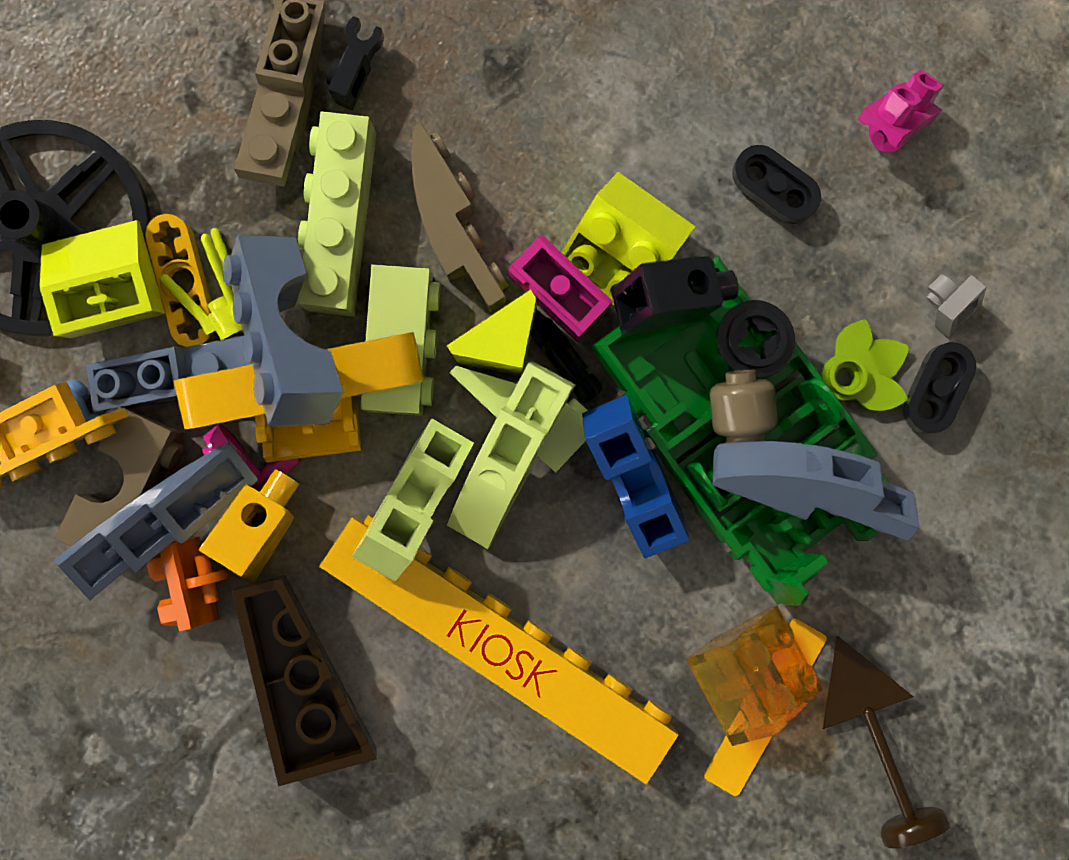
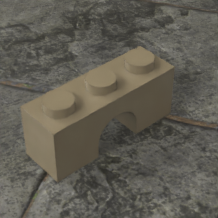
[54,406,185,547]

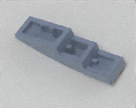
[53,442,258,601]

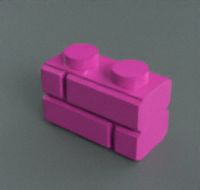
[508,234,613,343]

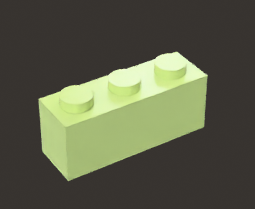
[361,265,441,416]

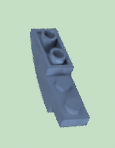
[86,335,252,412]
[713,441,920,541]

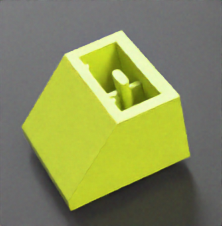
[561,172,696,305]
[40,220,165,338]

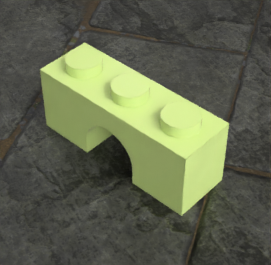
[352,419,474,581]

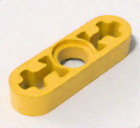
[145,214,218,347]

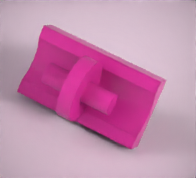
[857,70,943,153]

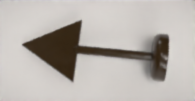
[822,636,950,848]

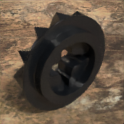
[716,300,795,378]

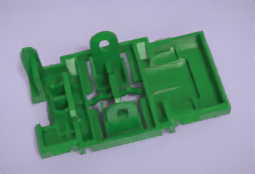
[591,256,889,606]

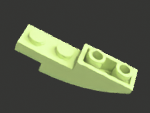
[447,361,575,549]

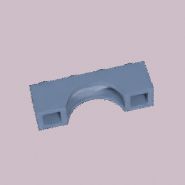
[223,235,343,426]

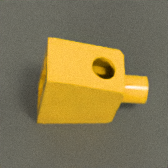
[199,469,299,582]

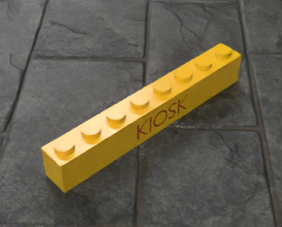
[319,514,678,785]

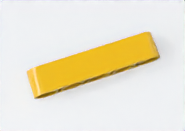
[173,332,424,429]

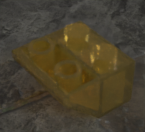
[686,605,823,746]

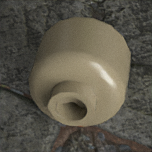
[710,370,778,444]

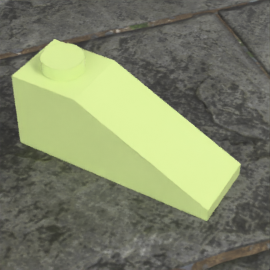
[450,366,588,473]

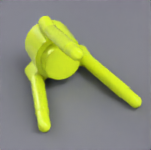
[160,228,243,340]

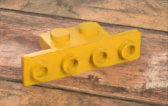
[0,382,129,489]

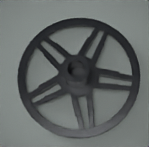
[0,120,151,336]

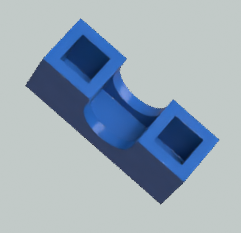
[582,395,690,559]

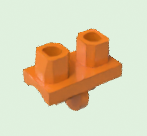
[147,537,229,632]

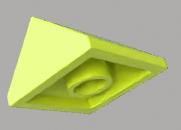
[447,290,536,376]

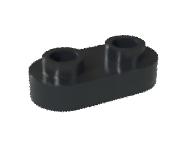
[732,145,821,224]
[903,342,976,434]

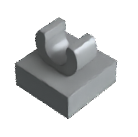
[927,274,987,337]

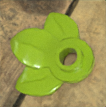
[820,319,909,411]

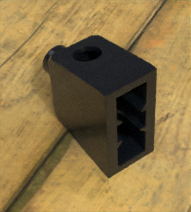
[611,256,739,337]

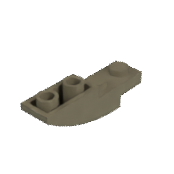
[234,0,326,187]
[411,123,509,313]

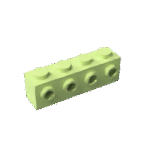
[297,111,376,317]

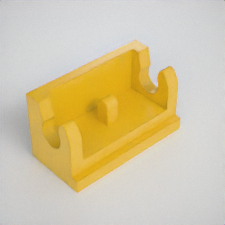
[255,396,361,463]

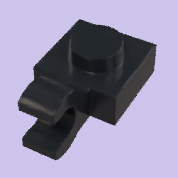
[327,16,384,111]

